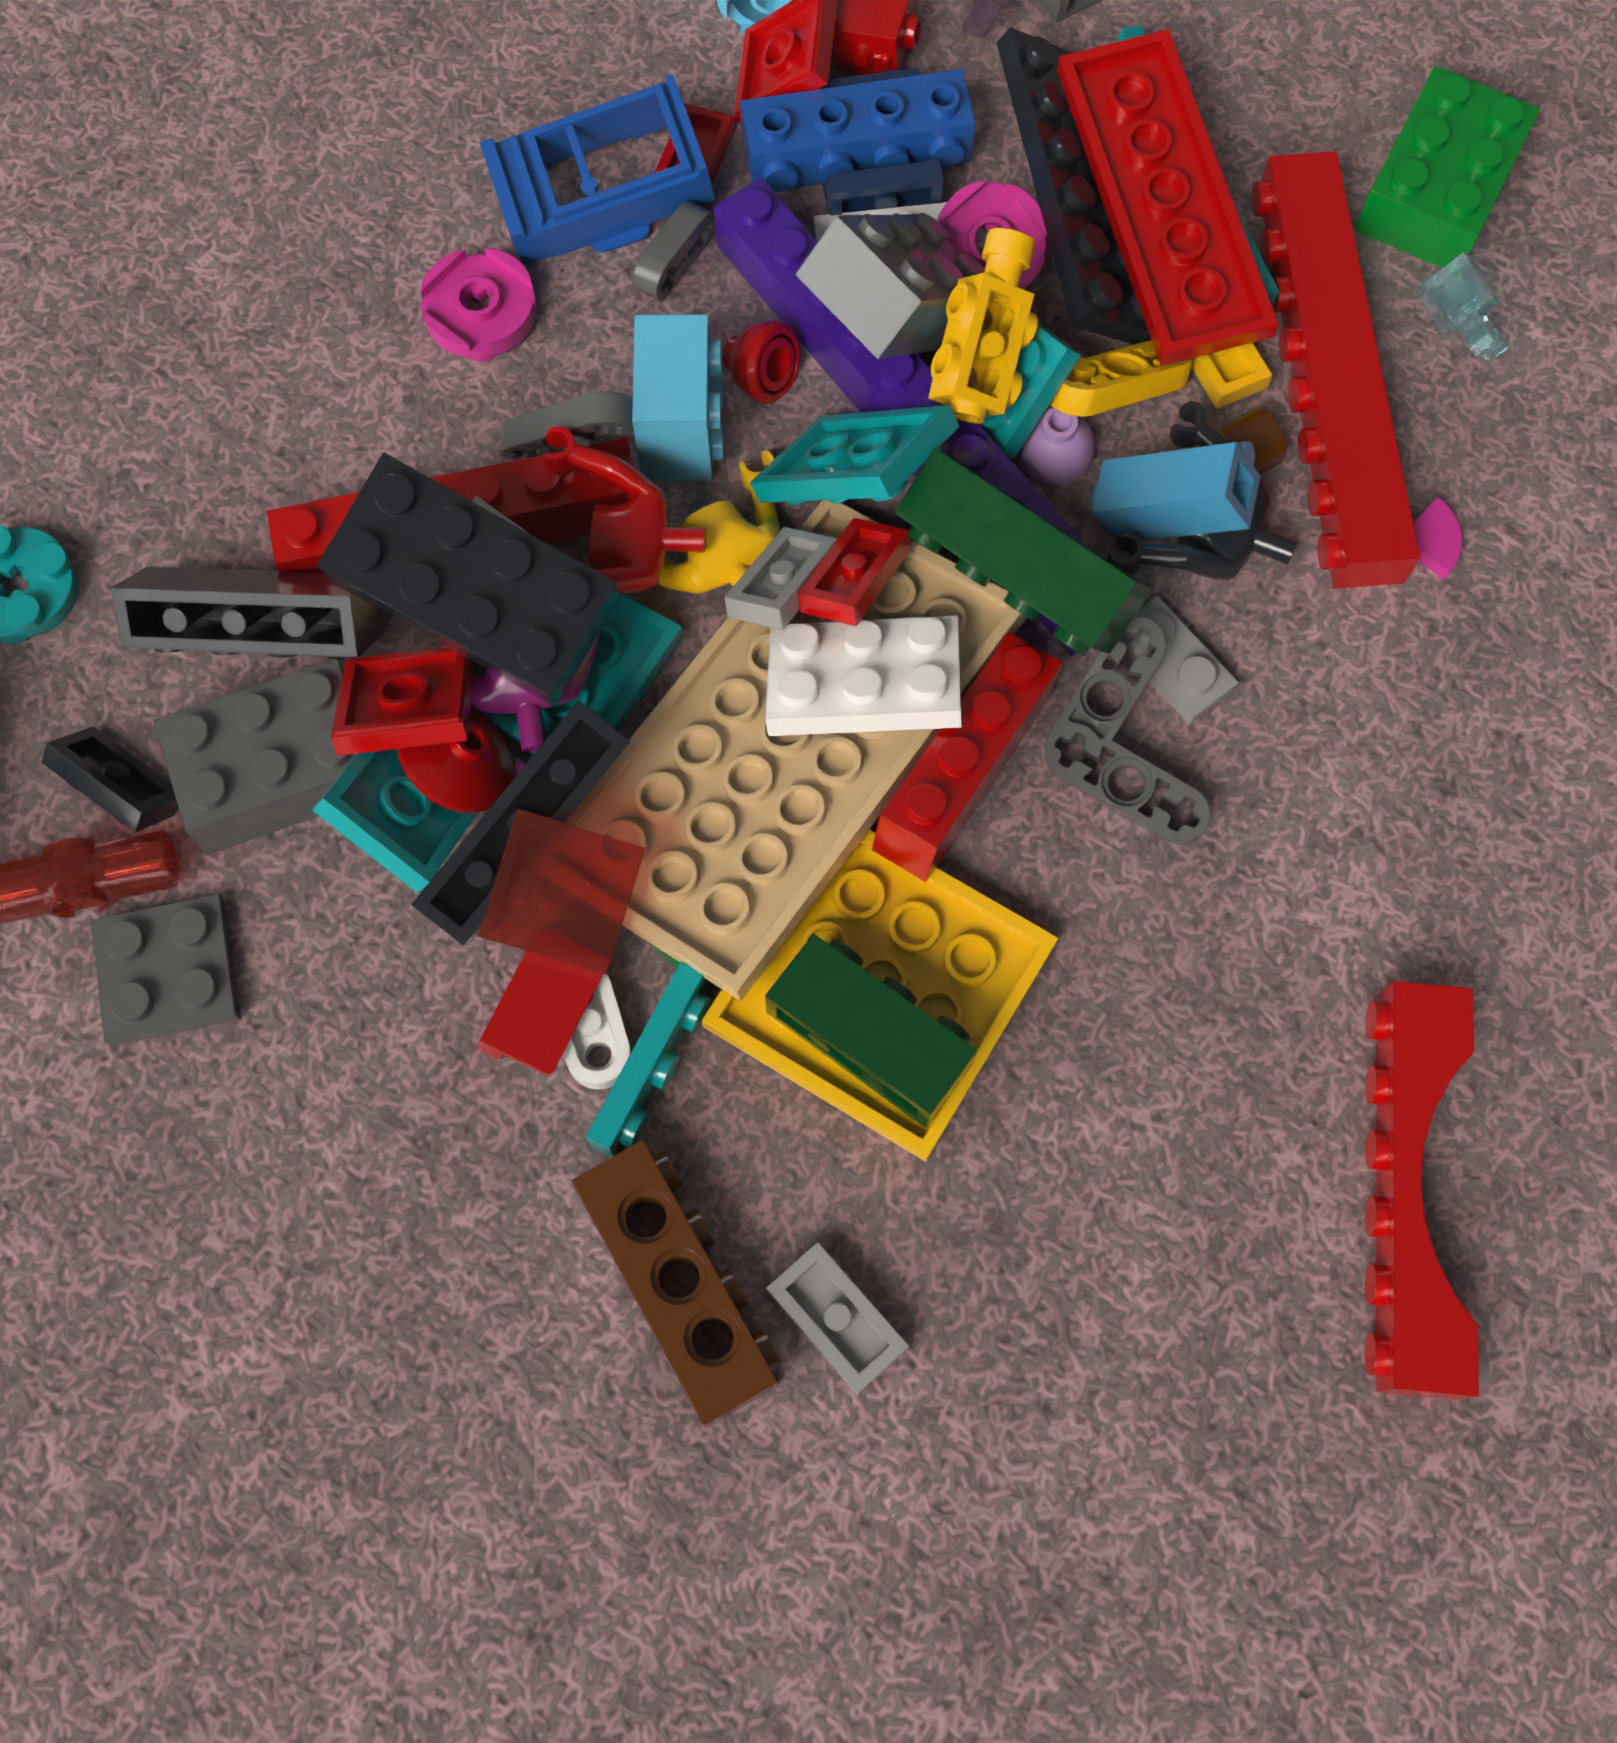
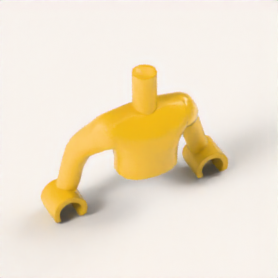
[659,450,780,594]

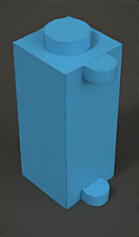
[1091,441,1260,541]

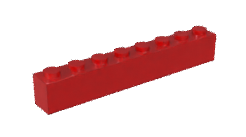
[1252,151,1420,589]

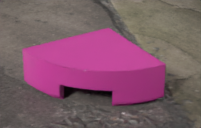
[1413,497,1462,580]

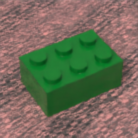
[1353,65,1541,275]

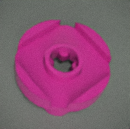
[937,181,1047,289]
[420,248,538,362]

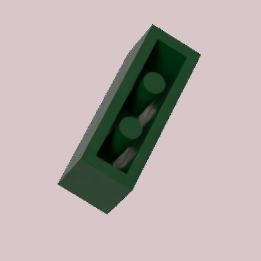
[765,933,978,1128]

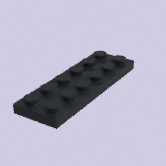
[996,27,1151,345]

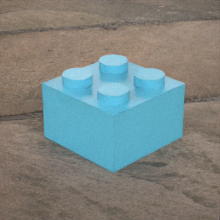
[632,314,724,481]

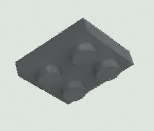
[91,894,240,1047]

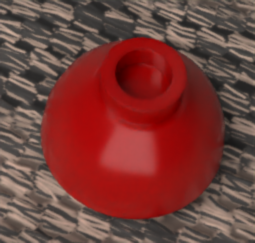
[722,321,800,404]

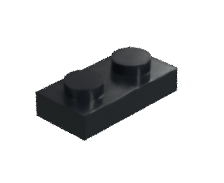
[41,726,179,833]

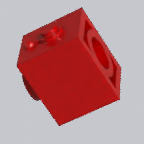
[833,0,922,75]

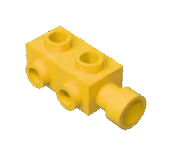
[928,228,1038,424]

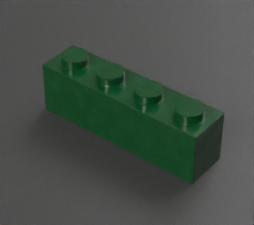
[894,448,1153,655]

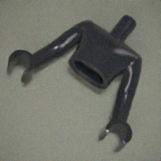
[1107,401,1298,580]

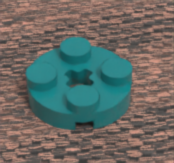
[0,526,79,644]

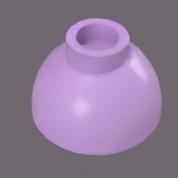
[1015,406,1095,486]

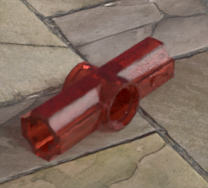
[0,830,180,924]

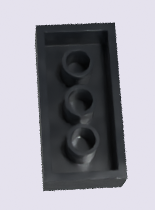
[316,452,619,708]

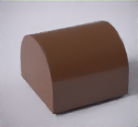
[1218,408,1287,476]

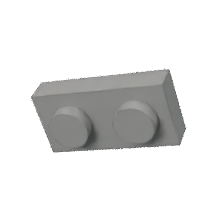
[724,527,838,630]
[1121,596,1239,725]
[766,1242,909,1395]

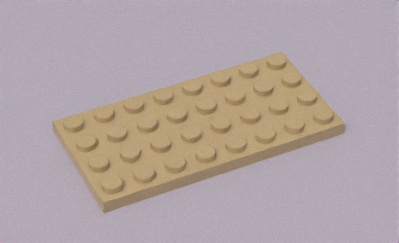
[532,500,1027,1001]

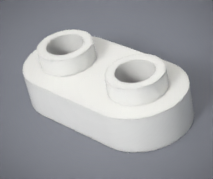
[563,971,632,1089]

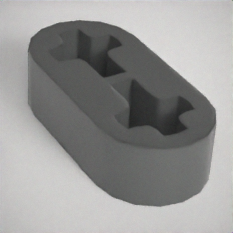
[633,200,715,301]

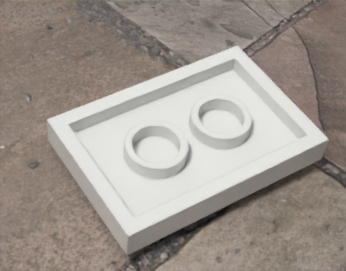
[765,615,962,736]

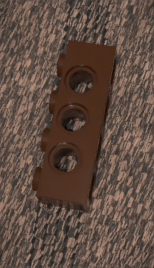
[571,1140,783,1429]

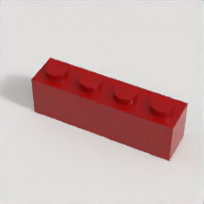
[871,632,1063,882]

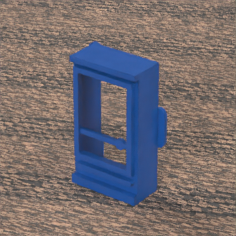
[479,74,715,265]

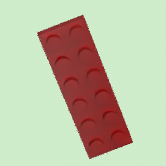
[1057,29,1279,367]

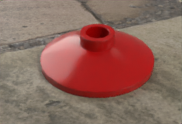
[397,705,514,813]

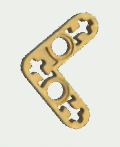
[1049,340,1193,417]

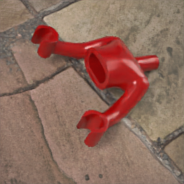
[543,426,707,594]

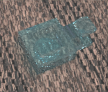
[1415,252,1509,362]

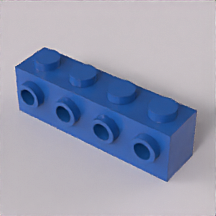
[740,69,976,192]

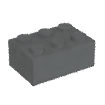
[795,213,985,359]
[153,658,356,855]

